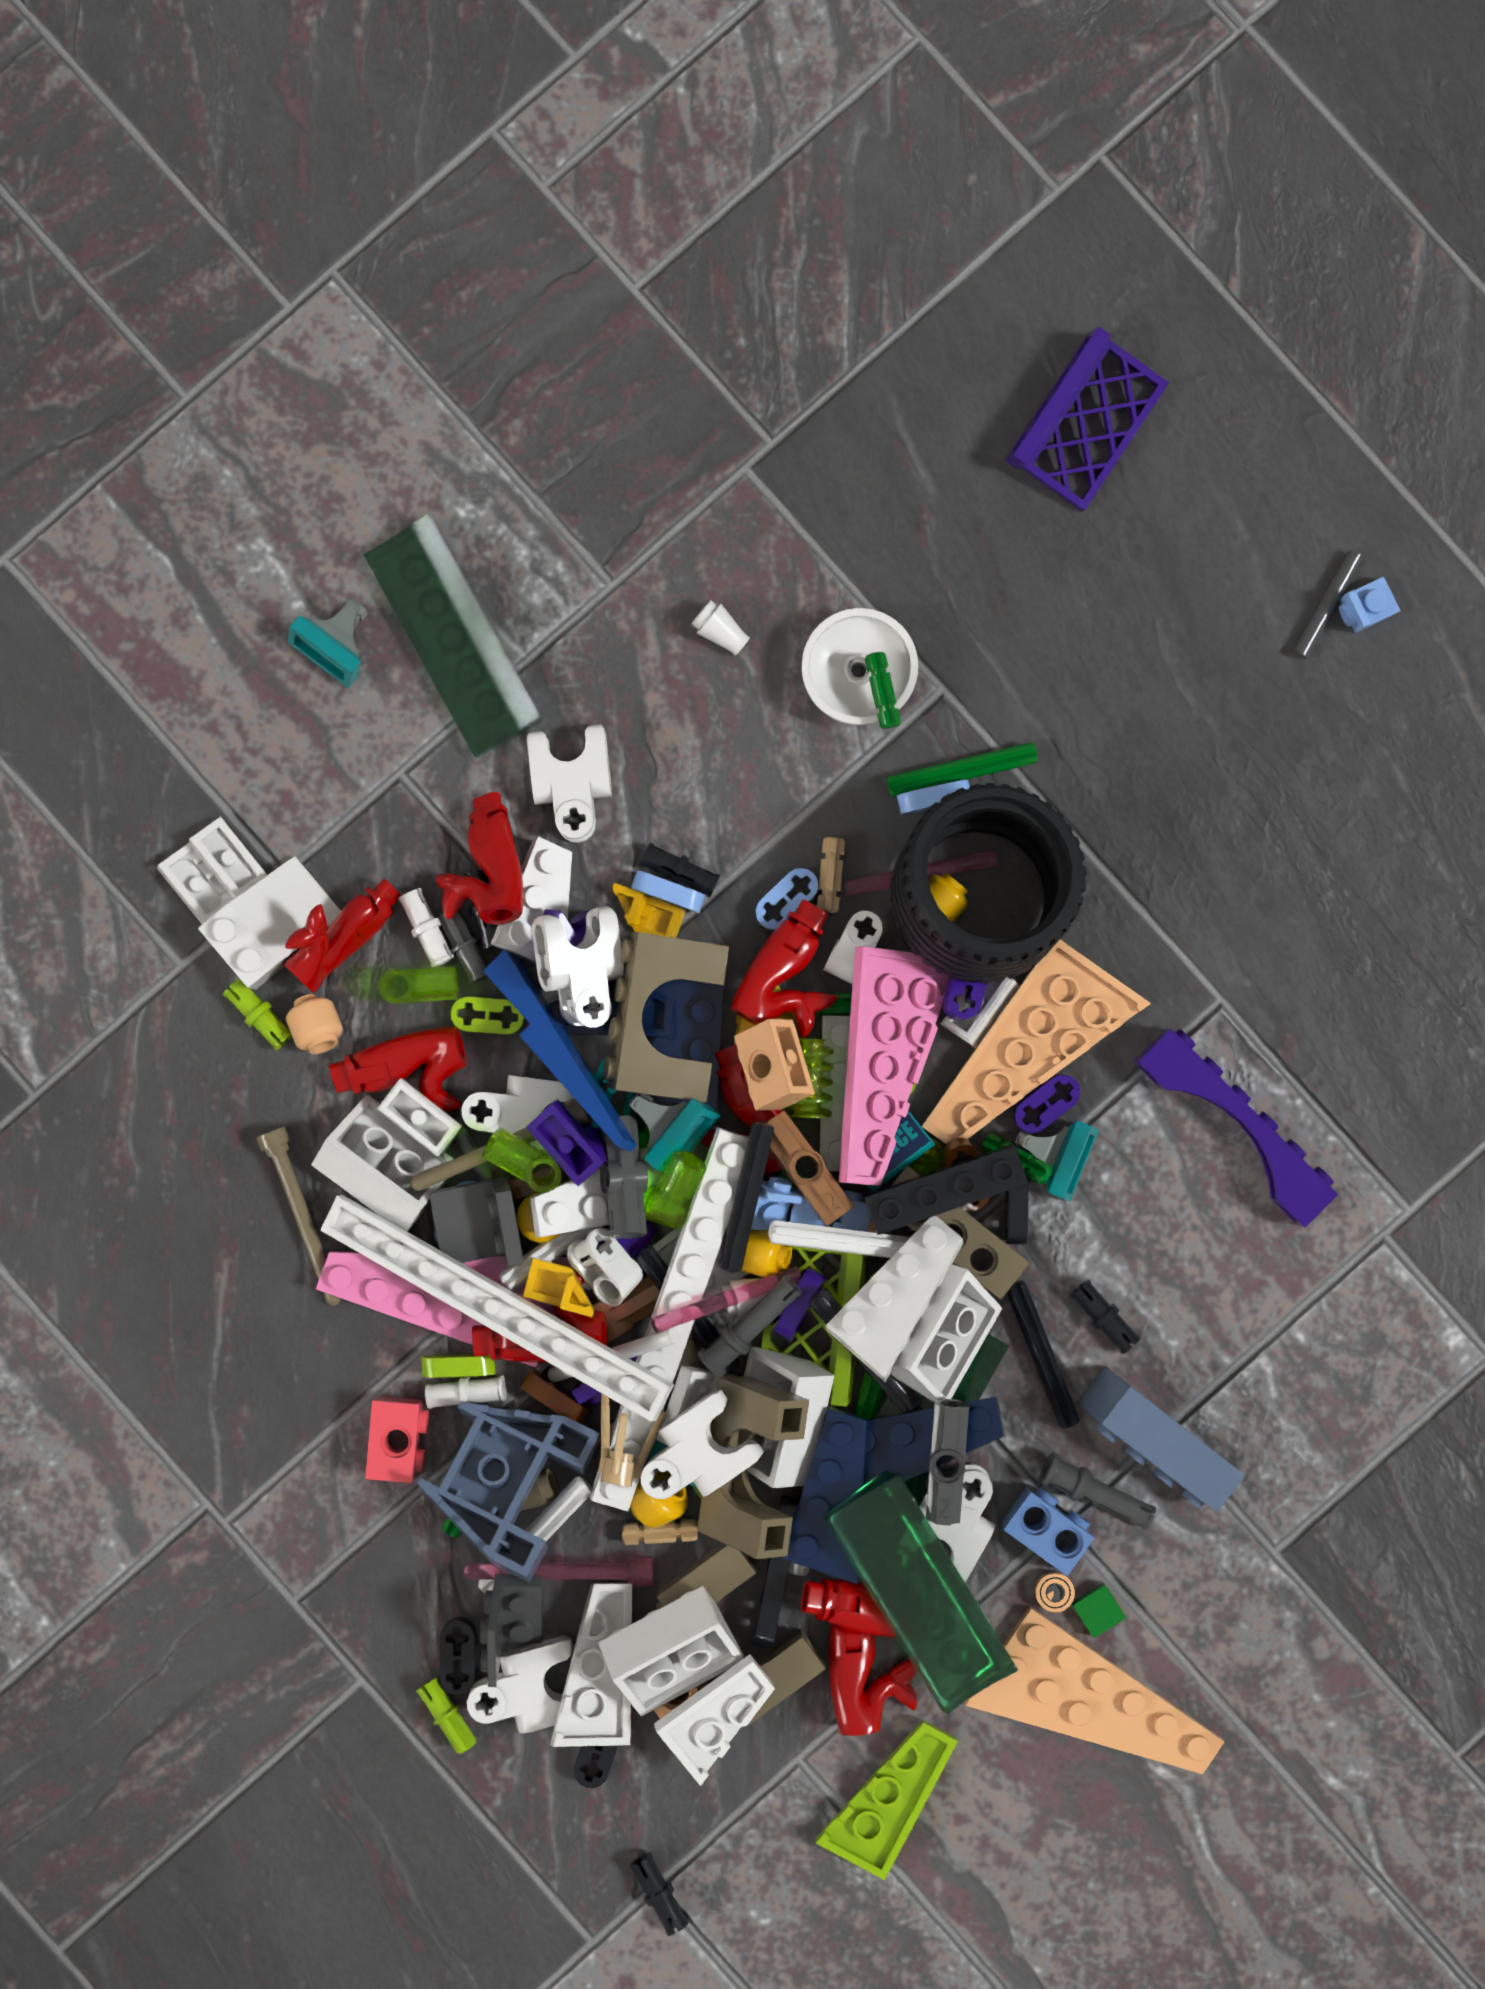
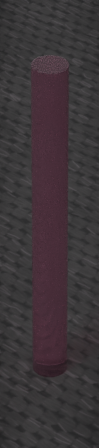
[843,850,998,896]
[651,1266,801,1333]

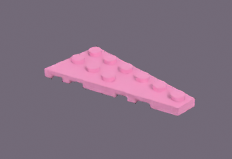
[839,946,949,1186]
[316,1251,572,1367]

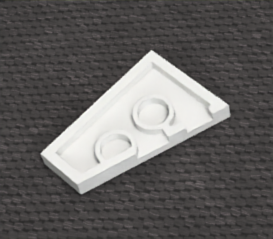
[491,836,572,964]

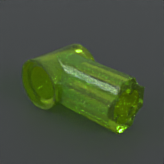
[379,966,459,1005]
[482,1126,561,1193]
[644,1150,706,1230]

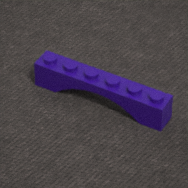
[1133,1029,1338,1228]

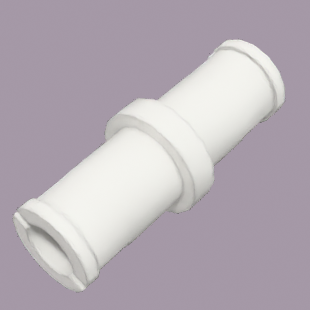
[398,888,454,968]
[425,1376,507,1409]

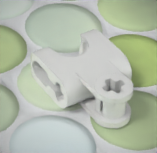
[527,724,612,843]
[532,906,624,1027]
[462,1075,574,1160]
[641,1389,764,1499]
[893,1463,995,1588]
[467,1635,574,1733]

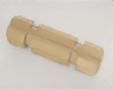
[817,837,846,913]
[622,1518,698,1545]

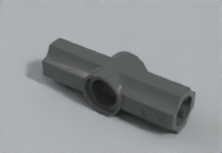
[600,1116,648,1239]
[925,1399,969,1526]

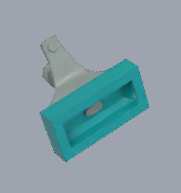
[287,598,368,689]
[629,1094,721,1176]
[1015,1120,1099,1201]

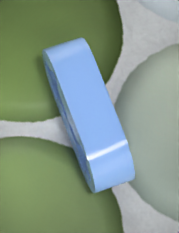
[897,780,970,815]
[755,868,818,930]
[631,870,706,914]

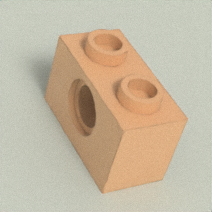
[734,1019,815,1110]

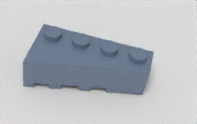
[1077,1366,1245,1513]

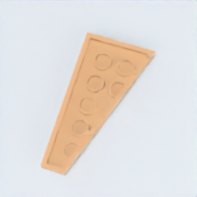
[921,940,1151,1144]
[964,1606,1224,1774]

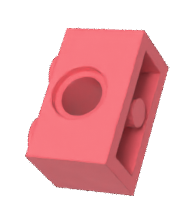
[365,1396,429,1483]

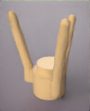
[598,1393,666,1487]

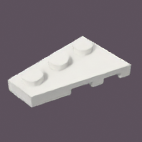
[654,1654,775,1786]

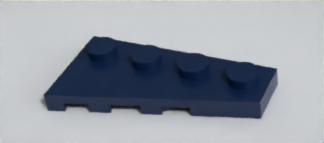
[863,1397,1005,1502]
[782,1406,868,1584]

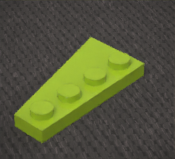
[815,1719,958,1880]

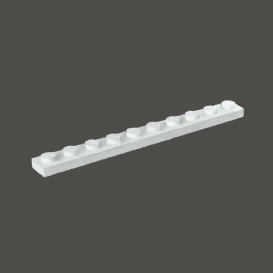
[589,1127,748,1511]
[321,1195,674,1422]

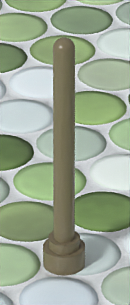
[410,1098,590,1191]
[256,1126,341,1306]

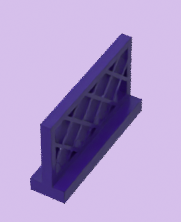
[1005,327,1169,512]

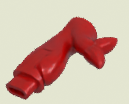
[435,792,524,925]
[283,878,402,994]
[730,899,838,1038]
[329,1027,467,1112]
[700,1044,799,1175]
[472,1272,608,1363]
[801,1540,936,1639]
[828,1624,920,1736]

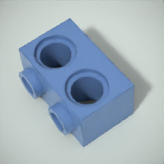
[1000,1486,1095,1576]

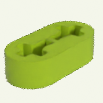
[451,997,525,1035]
[421,1353,496,1378]

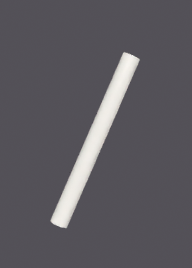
[548,1328,678,1383]

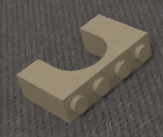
[603,932,729,1102]
[697,1376,809,1559]
[656,1543,826,1725]

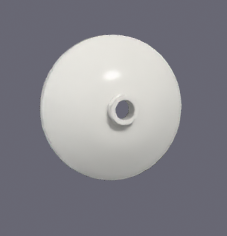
[801,608,918,725]

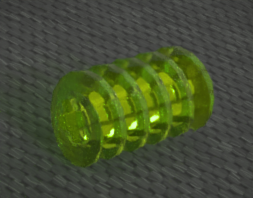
[787,1038,834,1118]

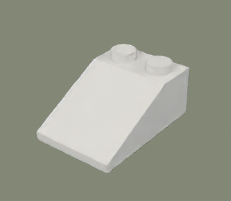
[198,856,341,989]

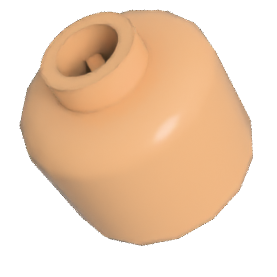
[286,994,343,1054]

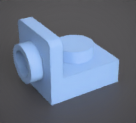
[1339,576,1401,633]
[751,1177,803,1231]

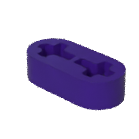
[942,978,988,1021]
[1013,1075,1080,1133]
[773,1268,827,1342]

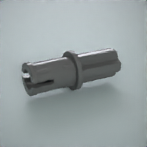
[439,909,488,984]

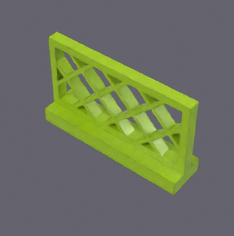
[761,1246,868,1407]

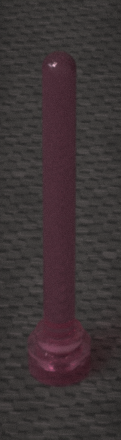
[463,1556,653,1588]

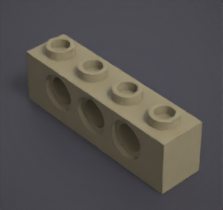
[888,1166,1030,1300]

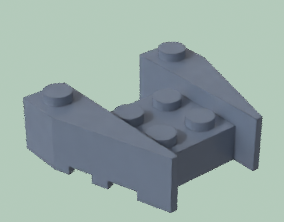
[417,1402,601,1583]

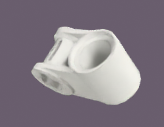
[823,911,883,984]
[567,1228,643,1307]

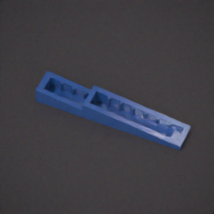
[483,949,637,1152]

